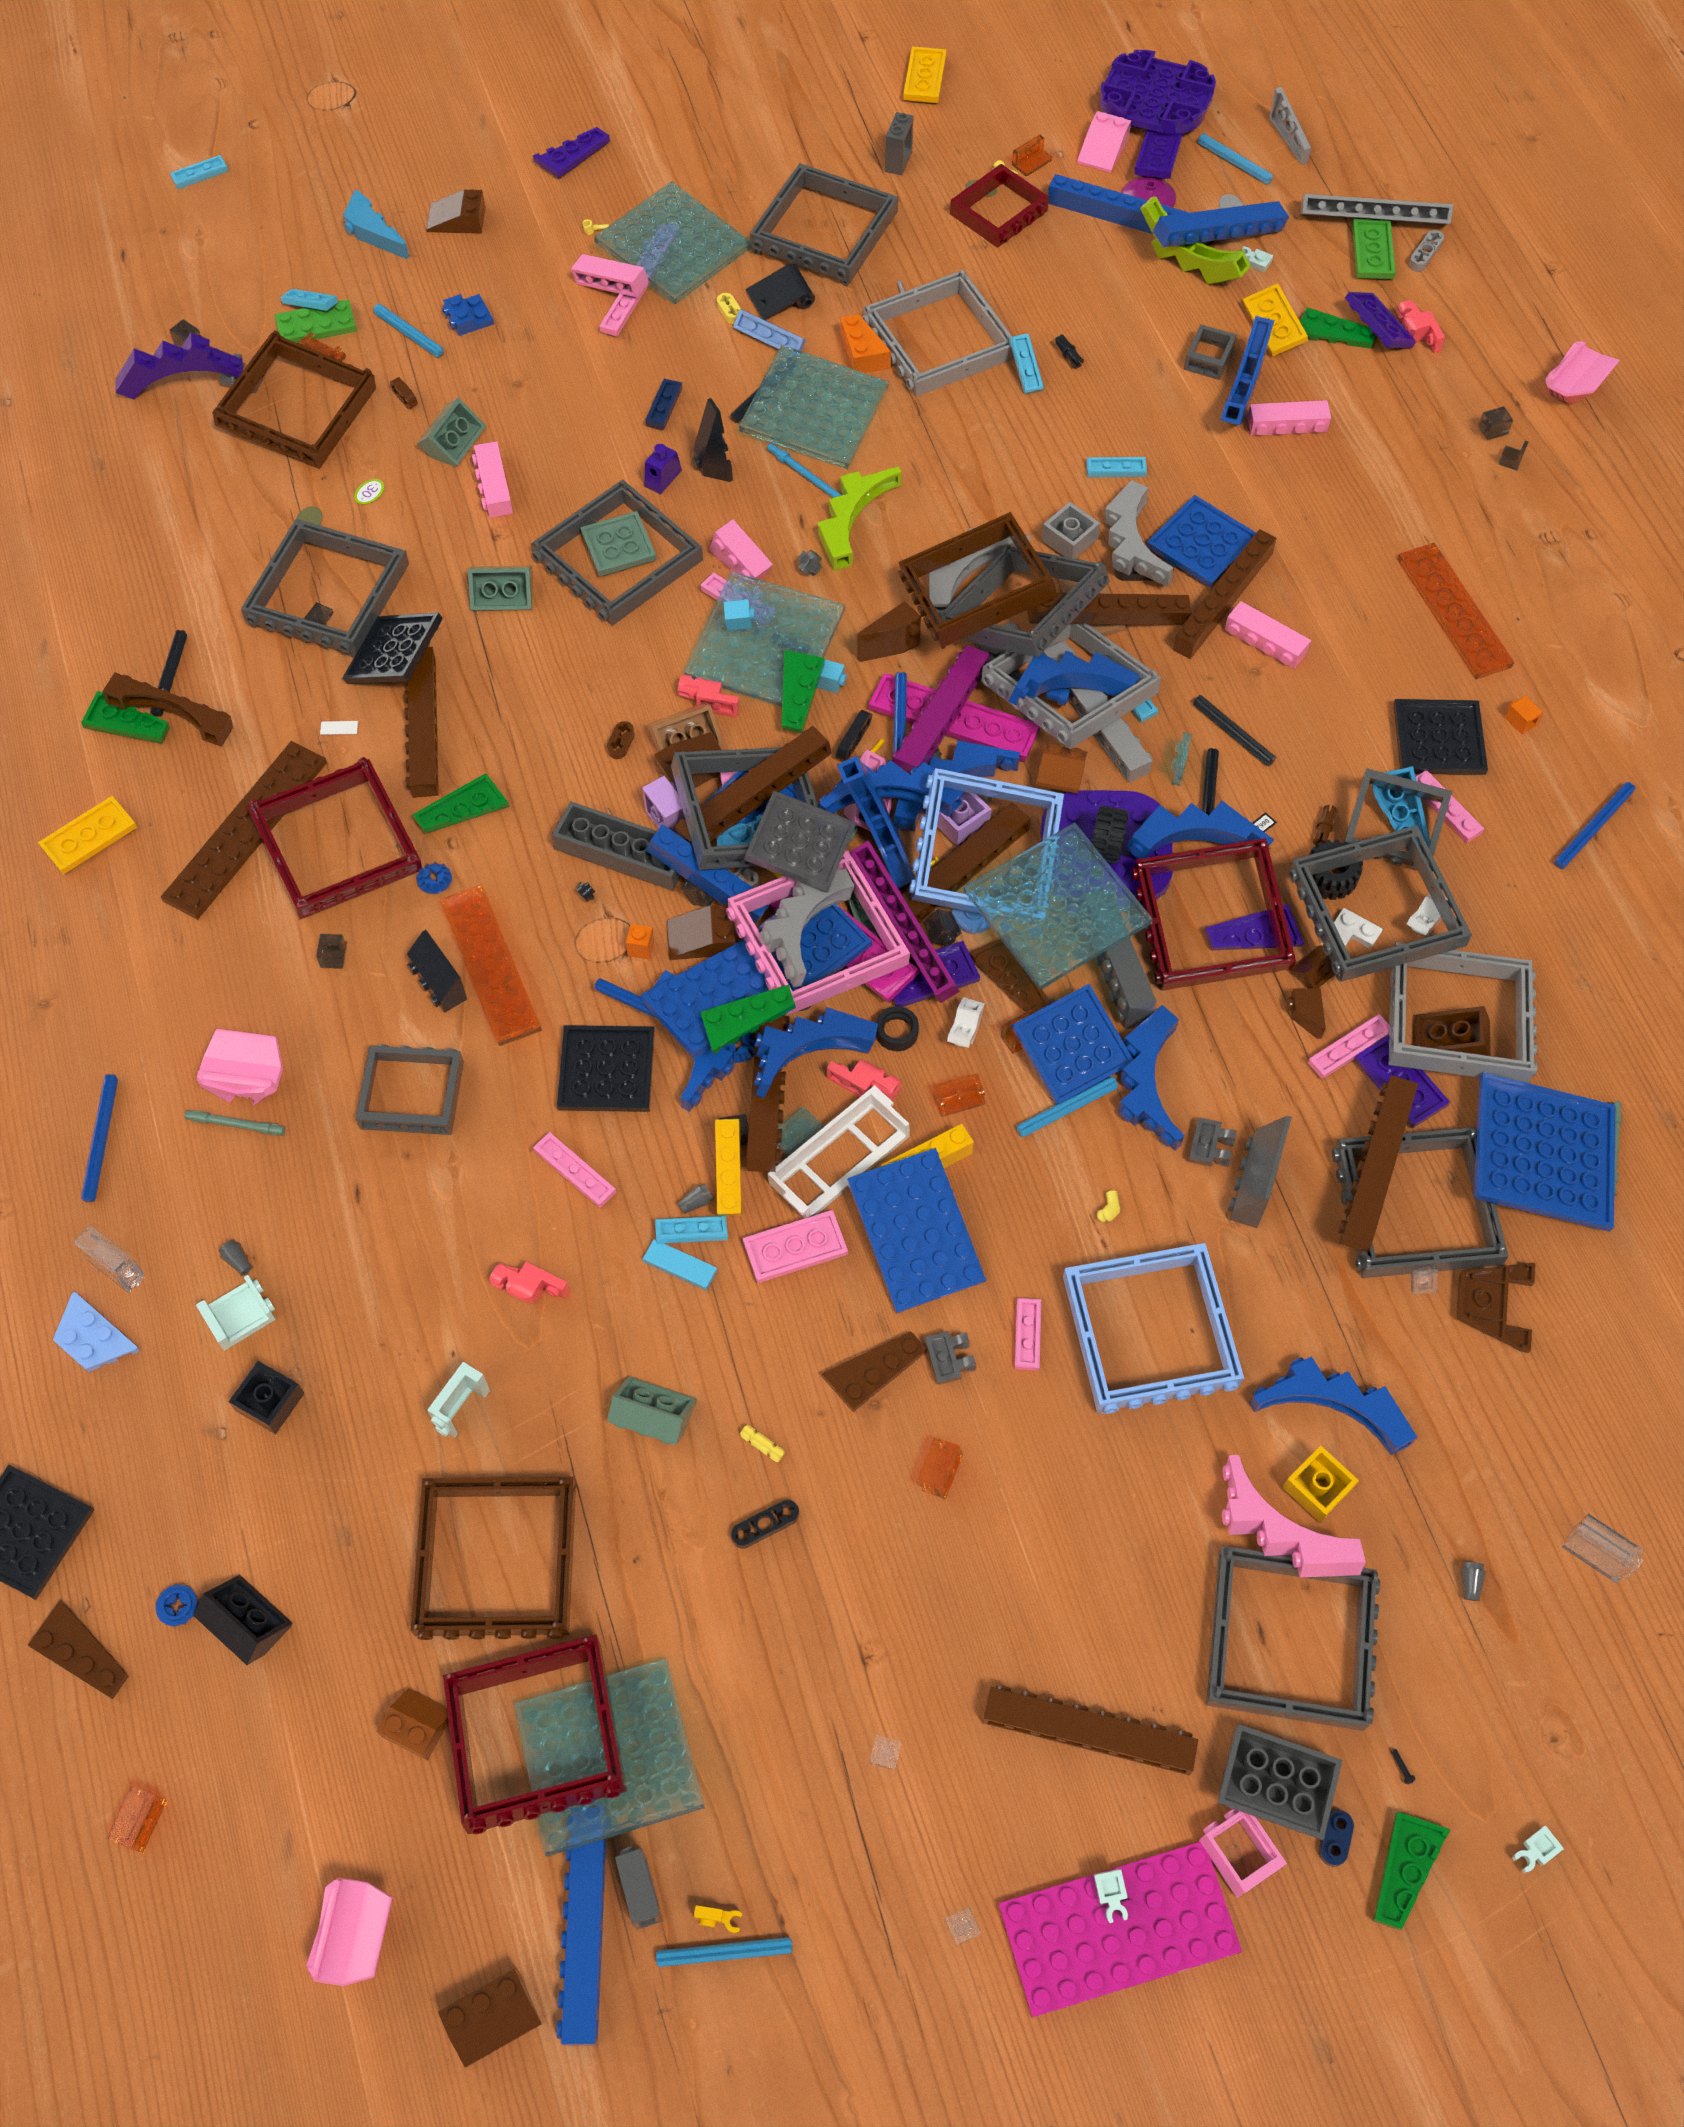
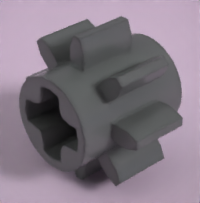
[798,550,822,575]

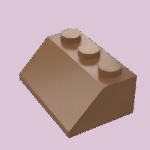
[647,703,724,752]

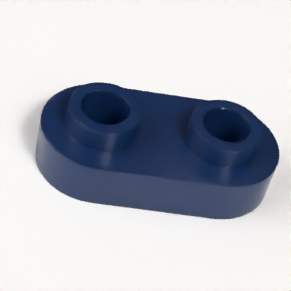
[1319,1810,1354,1867]

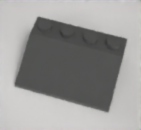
[1228,1116,1292,1228]
[1217,1724,1343,1841]

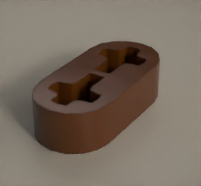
[390,377,418,409]
[607,721,635,759]

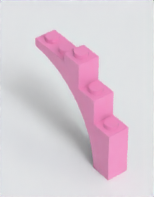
[1222,1455,1366,1578]

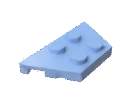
[53,1291,140,1372]

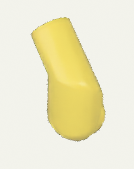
[1097,1191,1120,1223]

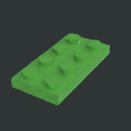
[1352,219,1396,279]
[275,299,357,343]

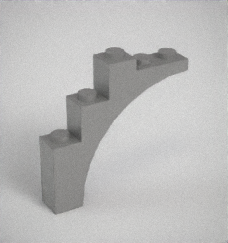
[1105,480,1173,587]
[929,528,1030,614]
[760,869,854,987]

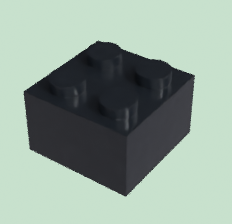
[229,1361,305,1435]

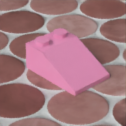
[1077,111,1131,173]

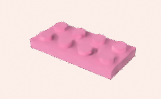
[743,1210,848,1283]

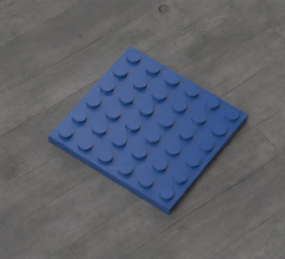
[1474,1072,1615,1232]

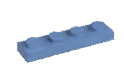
[733,309,806,358]

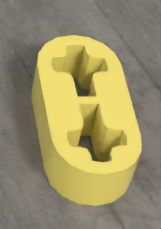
[717,293,741,324]

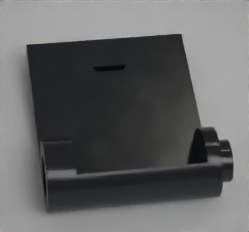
[746,263,815,320]

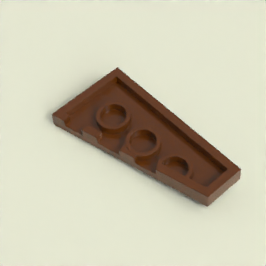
[969,935,1051,1015]
[821,1331,927,1412]
[28,1601,129,1699]

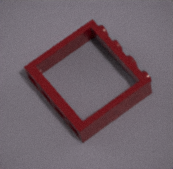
[950,164,1049,248]

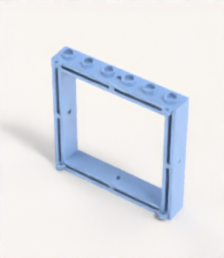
[909,768,1064,925]
[1063,1243,1244,1414]

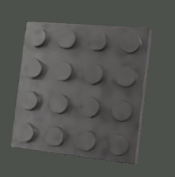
[744,791,856,892]

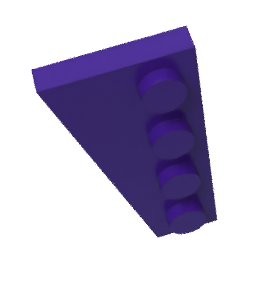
[533,127,610,178]
[1204,904,1304,950]

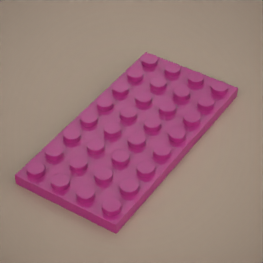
[998,1842,1242,2018]

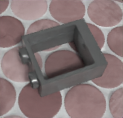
[885,112,914,176]
[1184,324,1237,380]
[615,1846,663,1930]

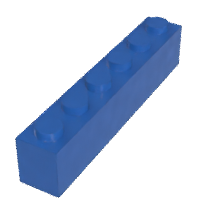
[646,824,769,924]

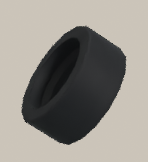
[876,1006,919,1052]

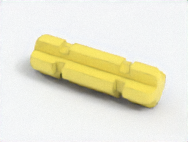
[740,1425,785,1462]

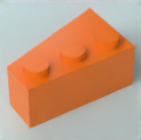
[840,314,891,375]

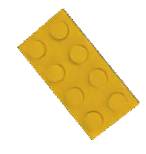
[903,46,947,103]
[1243,283,1308,357]
[38,796,138,875]

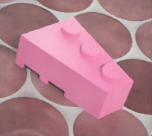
[709,519,773,586]

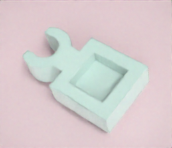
[1242,246,1273,273]
[1512,1825,1564,1873]
[1094,1869,1128,1923]

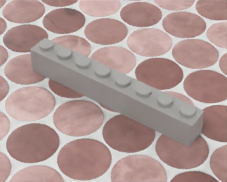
[1300,194,1454,225]
[1043,641,1153,783]

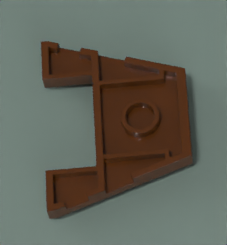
[1456,1263,1535,1353]

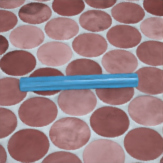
[1198,133,1273,184]
[373,303,444,357]
[1016,1077,1118,1137]
[656,1937,793,1967]

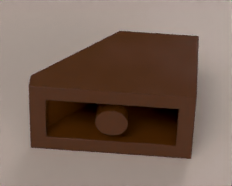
[1287,988,1326,1039]

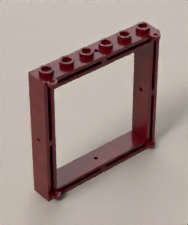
[247,757,422,920]
[1131,838,1296,991]
[443,1634,627,1835]

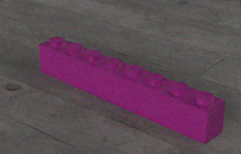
[892,645,990,774]
[850,840,960,1003]

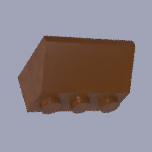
[438,1969,542,2068]

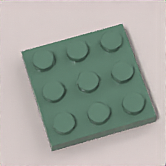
[580,511,657,577]

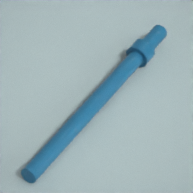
[767,443,857,507]

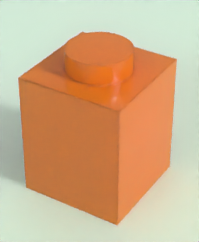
[1505,696,1543,734]
[626,924,654,960]

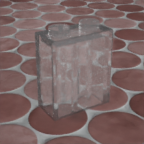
[73,1225,145,1293]
[1562,1513,1644,1583]

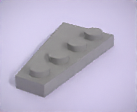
[1269,87,1311,165]

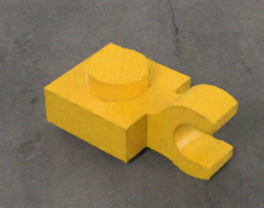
[694,1905,743,1934]

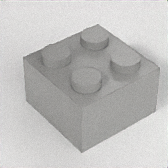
[1041,502,1100,559]

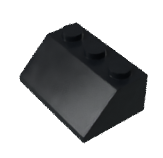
[407,930,467,1013]
[193,1575,293,1665]

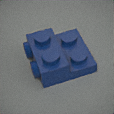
[442,294,494,336]

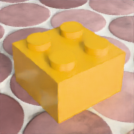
[1282,1445,1359,1523]

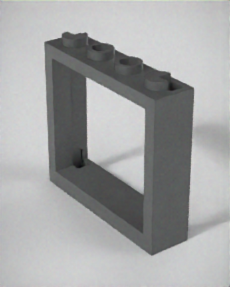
[1344,768,1452,870]
[356,1044,464,1135]

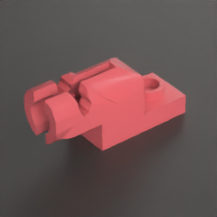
[1397,300,1445,353]
[678,674,739,717]
[827,1060,902,1101]
[489,1262,570,1303]

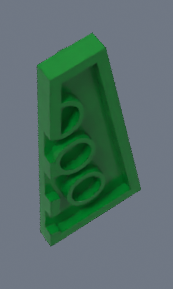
[1300,307,1377,349]
[782,650,825,733]
[81,691,170,743]
[412,773,509,834]
[700,984,796,1055]
[1373,1812,1451,1931]

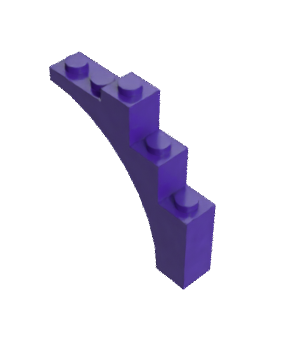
[116,332,243,399]

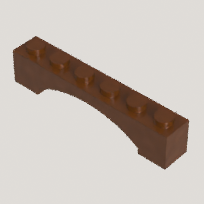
[102,672,233,747]

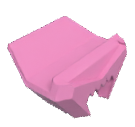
[1546,341,1620,404]
[196,1029,283,1106]
[306,1877,393,1986]

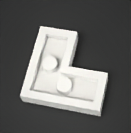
[1321,908,1383,949]

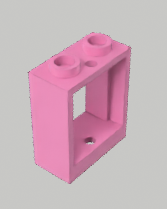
[1199,1809,1287,1898]

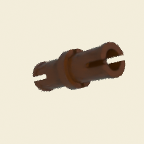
[1313,805,1337,846]

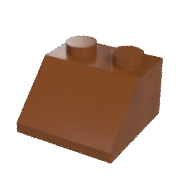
[1036,743,1087,794]
[376,1688,449,1761]

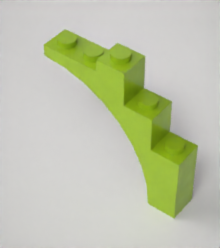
[1140,196,1251,285]
[818,466,902,571]

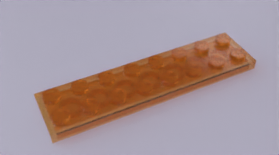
[1397,542,1514,680]
[440,885,542,1046]

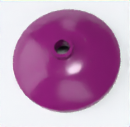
[1122,176,1176,208]

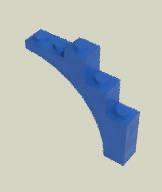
[1221,316,1275,425]
[837,756,915,891]
[819,760,964,817]
[653,970,735,1112]
[1118,1005,1184,1151]
[754,1007,878,1098]
[1249,1356,1418,1455]

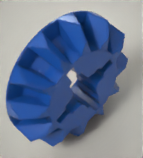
[416,861,452,894]
[722,1033,755,1063]
[156,1585,198,1627]

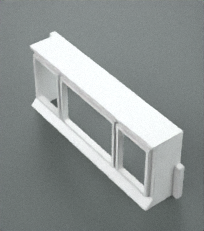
[768,1085,910,1219]

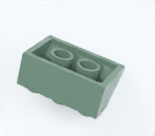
[417,397,486,467]
[468,566,533,610]
[607,1376,697,1445]

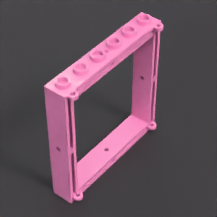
[726,850,910,1016]

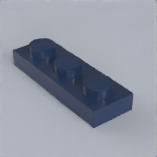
[645,378,683,430]

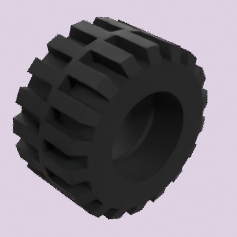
[1089,805,1129,864]
[1309,840,1363,900]

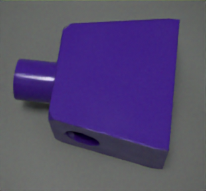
[644,444,682,495]

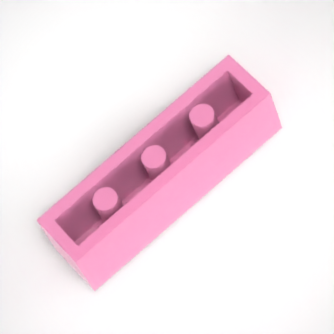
[571,254,649,298]
[1247,400,1331,436]
[472,441,513,518]
[1225,601,1311,669]

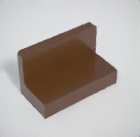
[1290,945,1335,988]

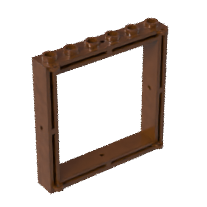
[212,330,376,469]
[898,512,1058,649]
[410,1477,576,1640]

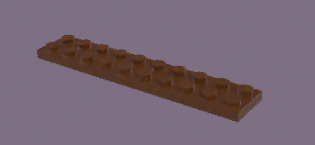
[161,741,327,920]

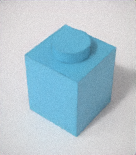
[724,599,755,631]
[817,660,847,693]

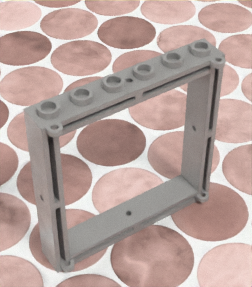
[862,270,1014,397]
[981,624,1161,749]
[1389,942,1537,1083]

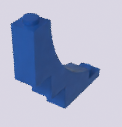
[1009,651,1140,705]
[894,740,1020,831]
[1125,801,1274,859]

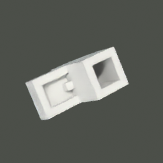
[1407,894,1448,936]
[947,997,985,1048]

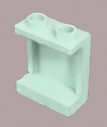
[196,1275,276,1351]
[427,1362,490,1438]

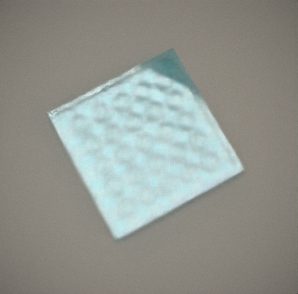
[594,181,751,304]
[739,345,889,469]
[684,571,845,706]
[964,823,1153,990]
[514,1658,705,1857]

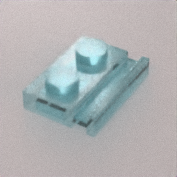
[1171,732,1192,786]
[777,1107,825,1156]

